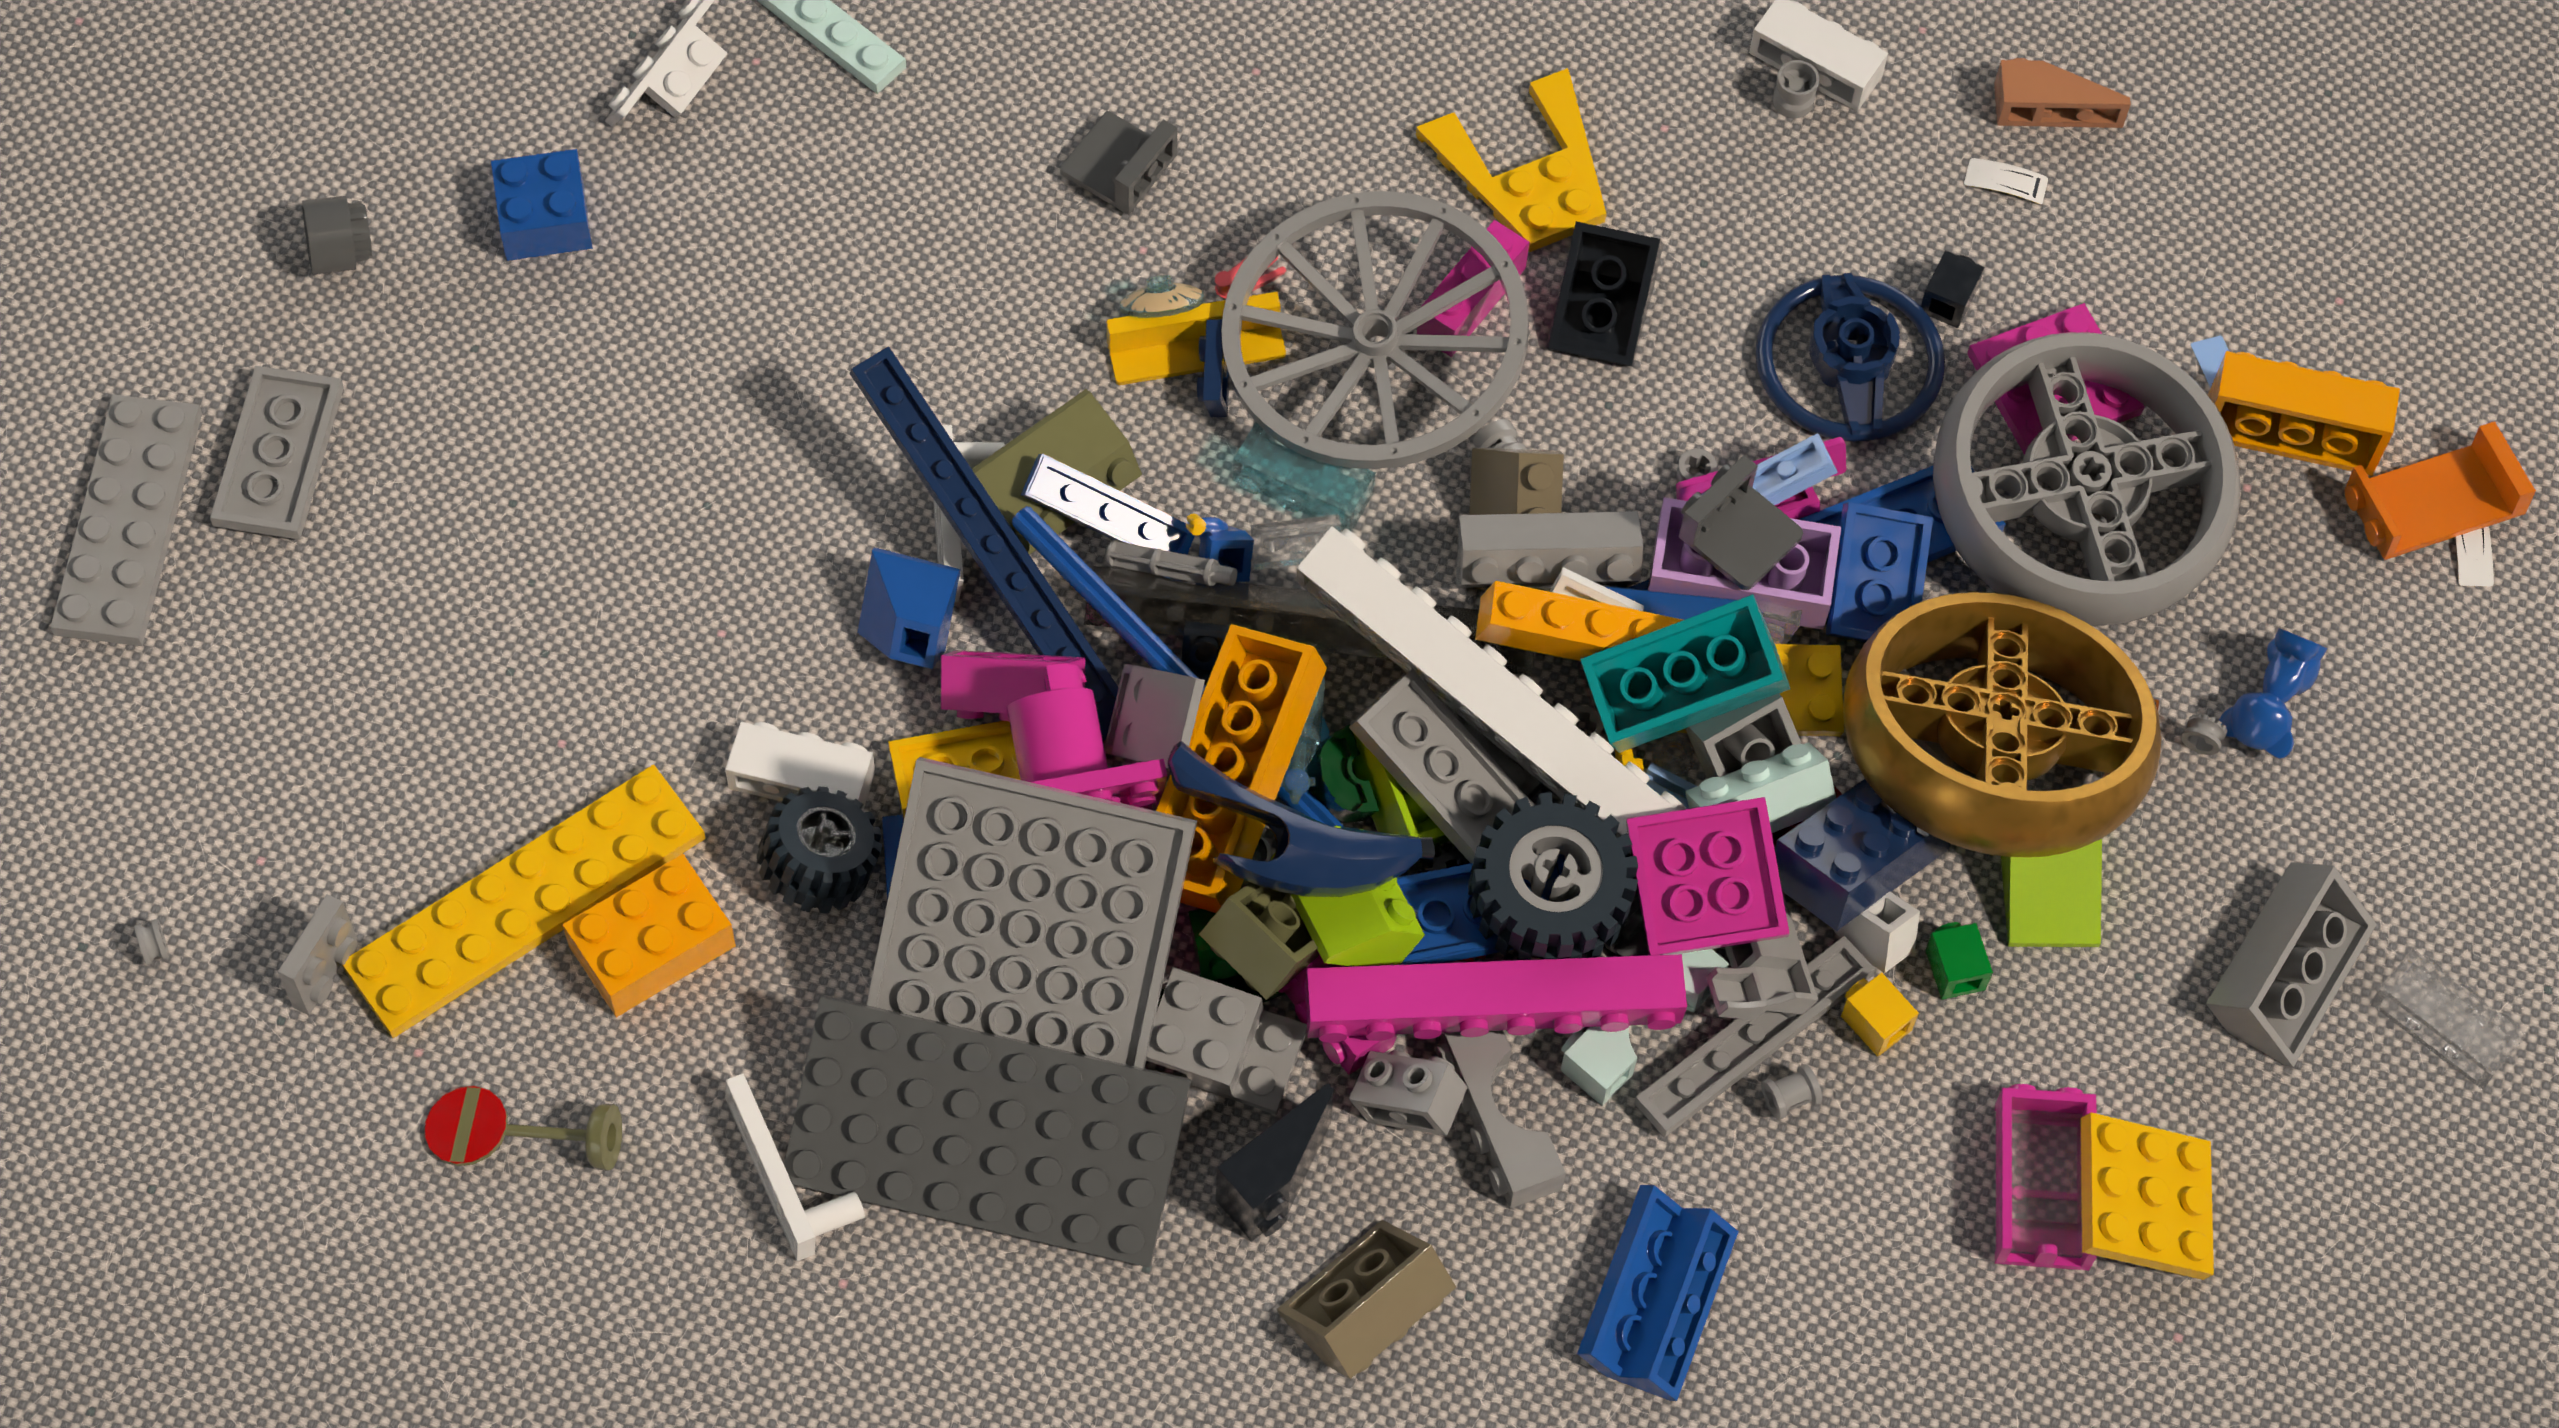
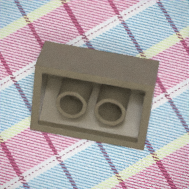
[1276,1220,1456,1379]

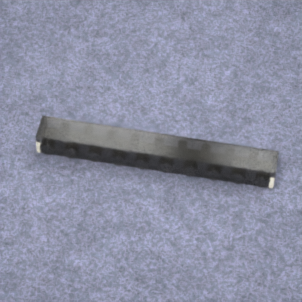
[1084,566,1535,676]

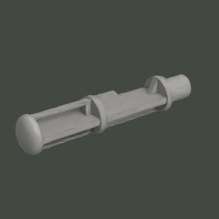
[1105,540,1237,586]

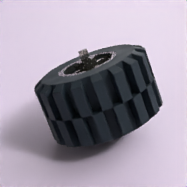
[756,786,882,913]

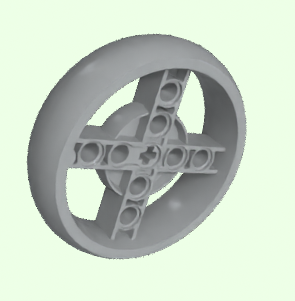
[1933,332,2240,626]

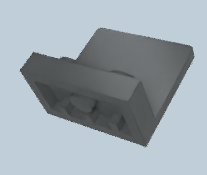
[1060,111,1178,215]

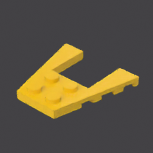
[1416,68,1606,252]

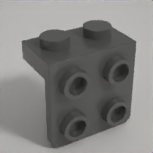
[1679,455,1803,590]

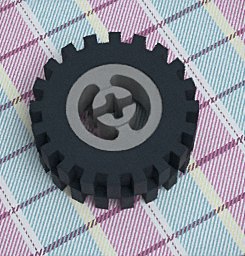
[1468,792,1638,960]

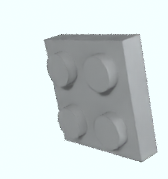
[278,894,357,1015]

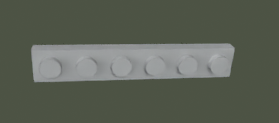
[1634,935,1875,1138]

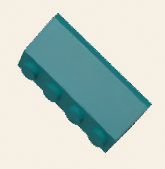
[1580,594,1791,753]

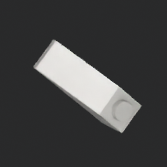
[1831,891,1920,973]

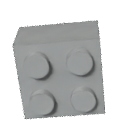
[1685,694,1802,779]

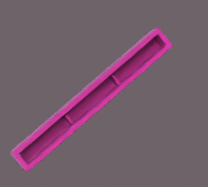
[1304,954,1687,1043]

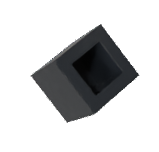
[1921,250,1985,329]

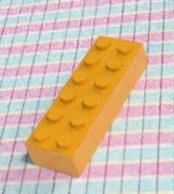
[1156,624,1327,913]

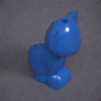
[2219,628,2328,759]

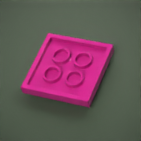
[1967,303,2145,455]
[1626,797,1790,955]

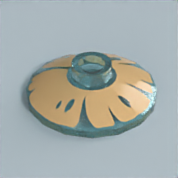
[1119,275,1205,318]

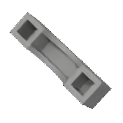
[1435,1030,1566,1209]

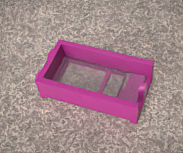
[1995,1084,2097,1271]

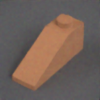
[1994,58,2131,128]

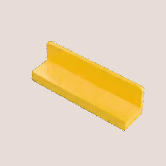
[1106,292,1286,385]

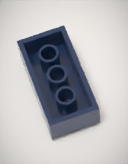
[1775,779,1951,931]

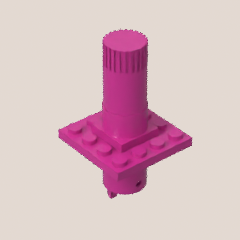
[1007,663,1167,811]

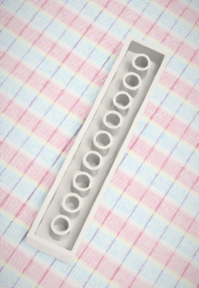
[1297,526,1686,854]

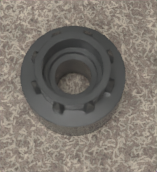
[302,196,372,275]

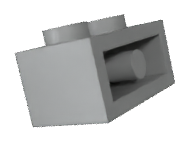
[1349,1050,1468,1136]

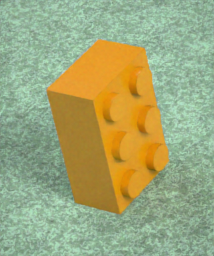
[562,854,736,1018]

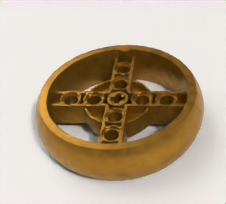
[1843,592,2161,858]

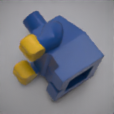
[1185,513,1254,584]

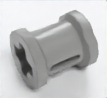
[1761,1064,1822,1120]

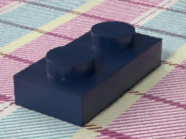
[1197,319,1230,418]

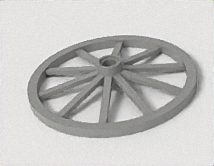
[1221,191,1529,469]

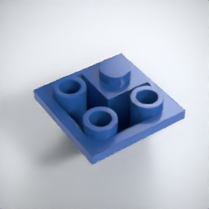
[857,547,961,669]

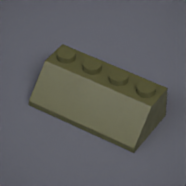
[972,389,1142,555]

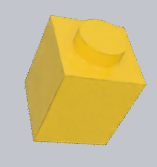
[1841,972,1919,1057]

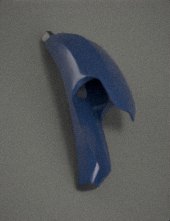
[1168,741,1435,897]

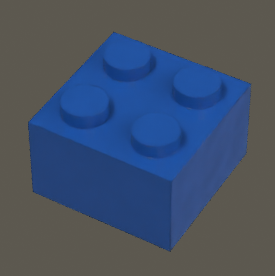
[491,149,593,261]

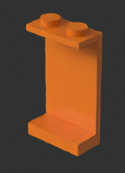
[2345,421,2536,560]

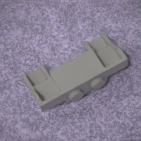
[1706,891,1819,1021]

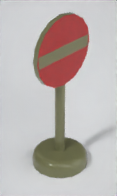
[425,1086,622,1171]

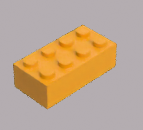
[2208,351,2400,476]

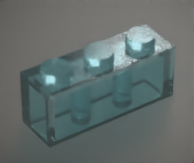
[1232,422,1376,532]

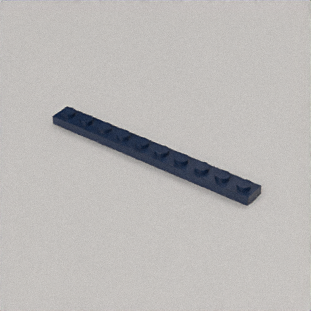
[849,346,1119,743]

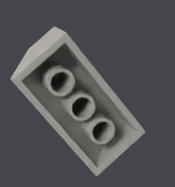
[1456,511,1643,589]
[2206,862,2377,1067]

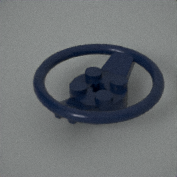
[1755,273,1945,442]

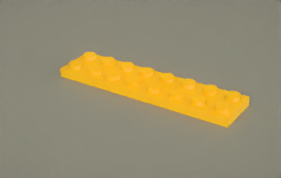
[342,764,706,1039]

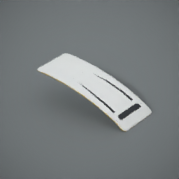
[1964,158,2048,204]
[2455,526,2494,587]

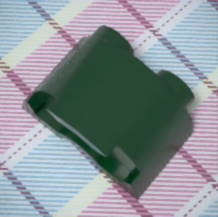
[1306,724,1379,822]

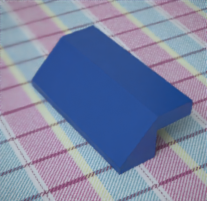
[1577,1185,1739,1401]

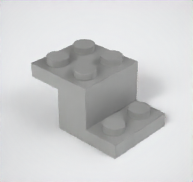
[1146,967,1307,1115]

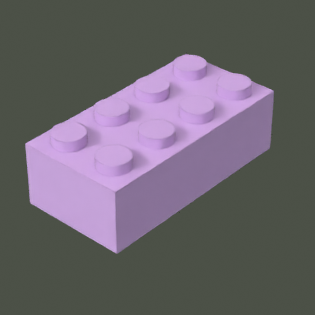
[1648,497,1841,630]

